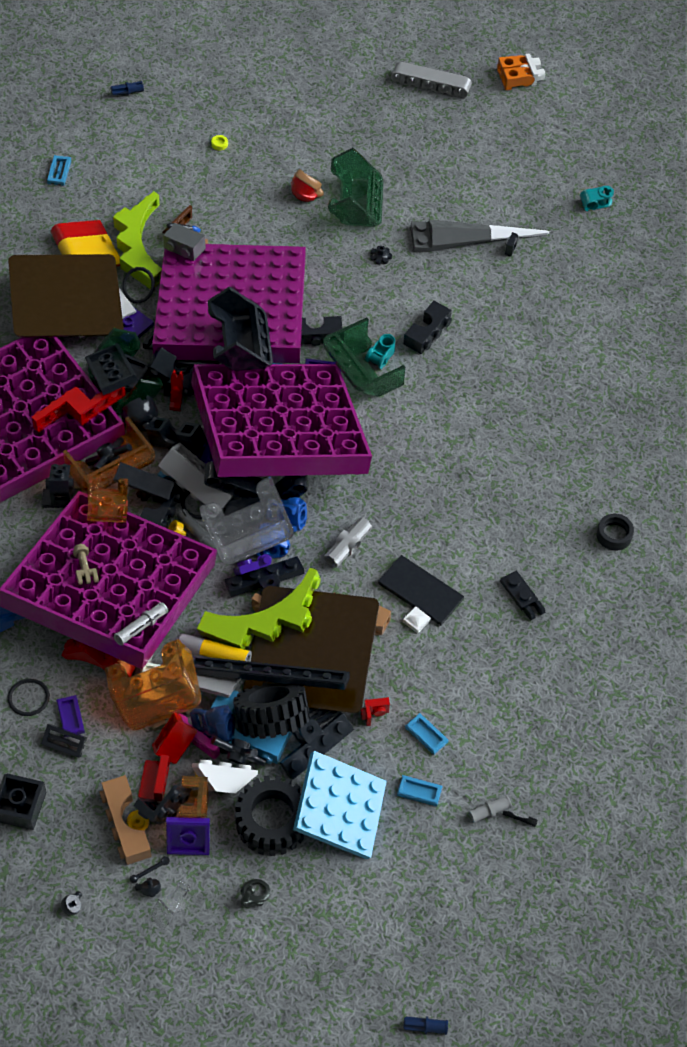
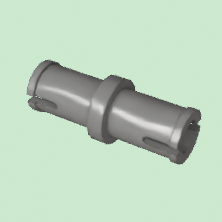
[469,795,512,823]

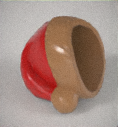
[291,169,324,202]

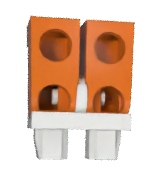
[497,54,545,91]

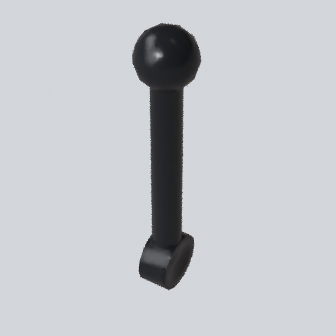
[130,856,170,883]

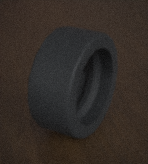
[596,513,634,551]

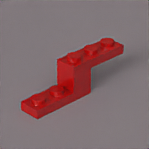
[32,386,126,432]

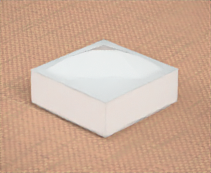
[403,607,431,634]

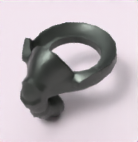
[240,879,271,907]

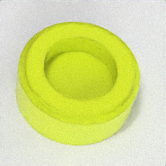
[211,135,228,151]

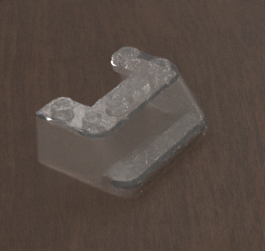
[200,476,294,564]

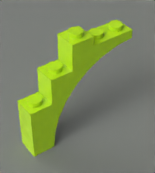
[113,191,162,289]
[197,568,321,649]

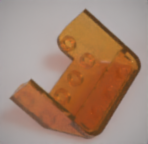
[63,417,155,492]
[105,639,201,730]

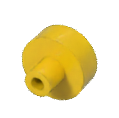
[168,520,187,536]
[127,810,149,831]

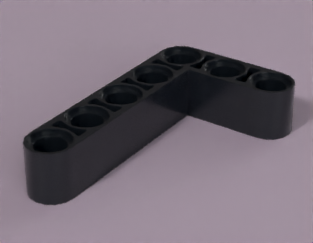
[204,461,308,510]

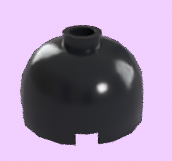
[120,396,158,432]

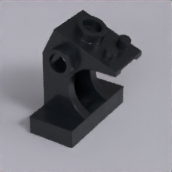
[42,464,82,508]

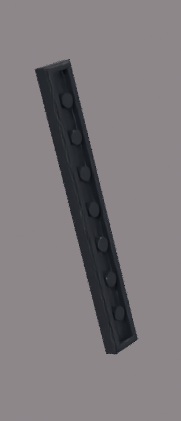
[187,656,350,690]

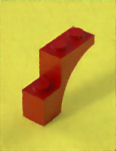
[61,639,135,678]

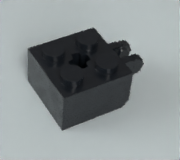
[0,773,47,830]

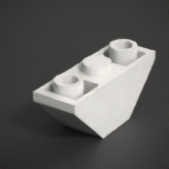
[192,759,258,793]

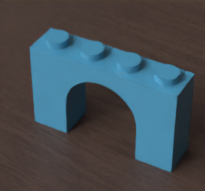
[202,690,292,764]

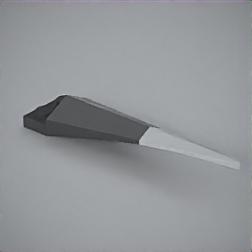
[410,219,550,252]

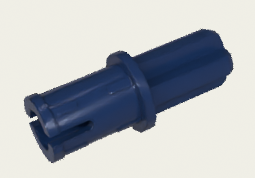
[110,81,144,95]
[403,1016,448,1035]

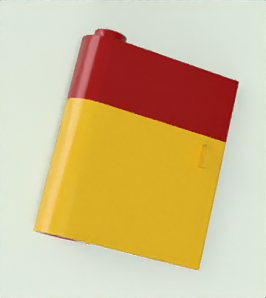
[50,220,120,267]

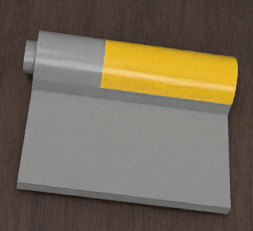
[161,633,252,698]

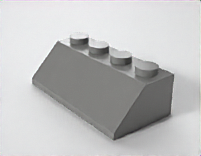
[158,442,233,514]

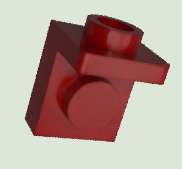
[361,697,390,726]

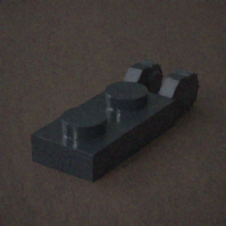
[500,570,546,621]

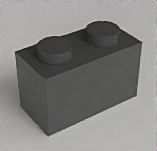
[163,223,206,261]

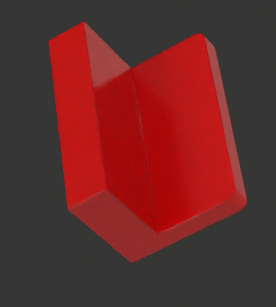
[152,712,197,764]
[138,755,170,801]

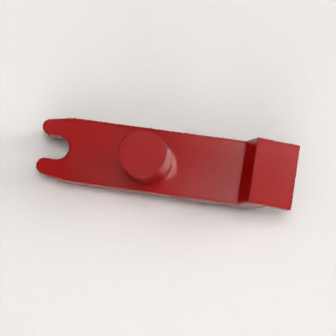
[169,370,183,412]

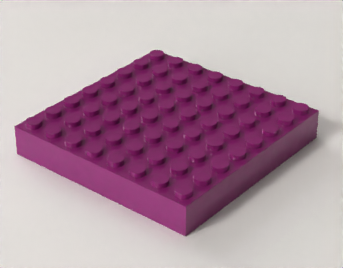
[152,244,306,363]
[0,337,125,503]
[191,364,372,477]
[0,491,217,669]

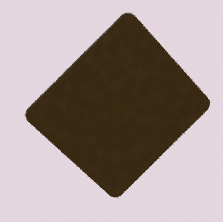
[8,254,124,337]
[244,586,379,713]

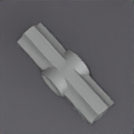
[324,517,372,568]

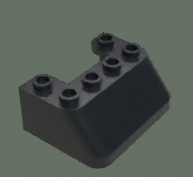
[208,286,273,371]

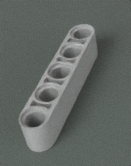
[391,62,472,98]

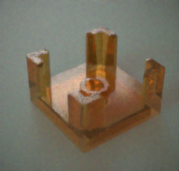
[87,477,128,523]
[179,776,209,818]

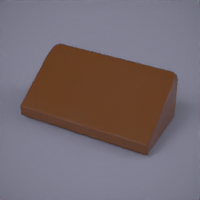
[162,205,193,234]

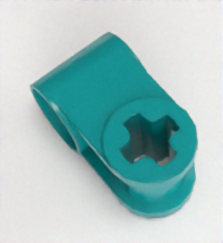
[580,186,614,211]
[365,334,395,369]

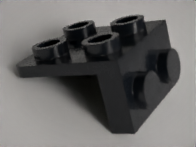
[134,785,192,822]

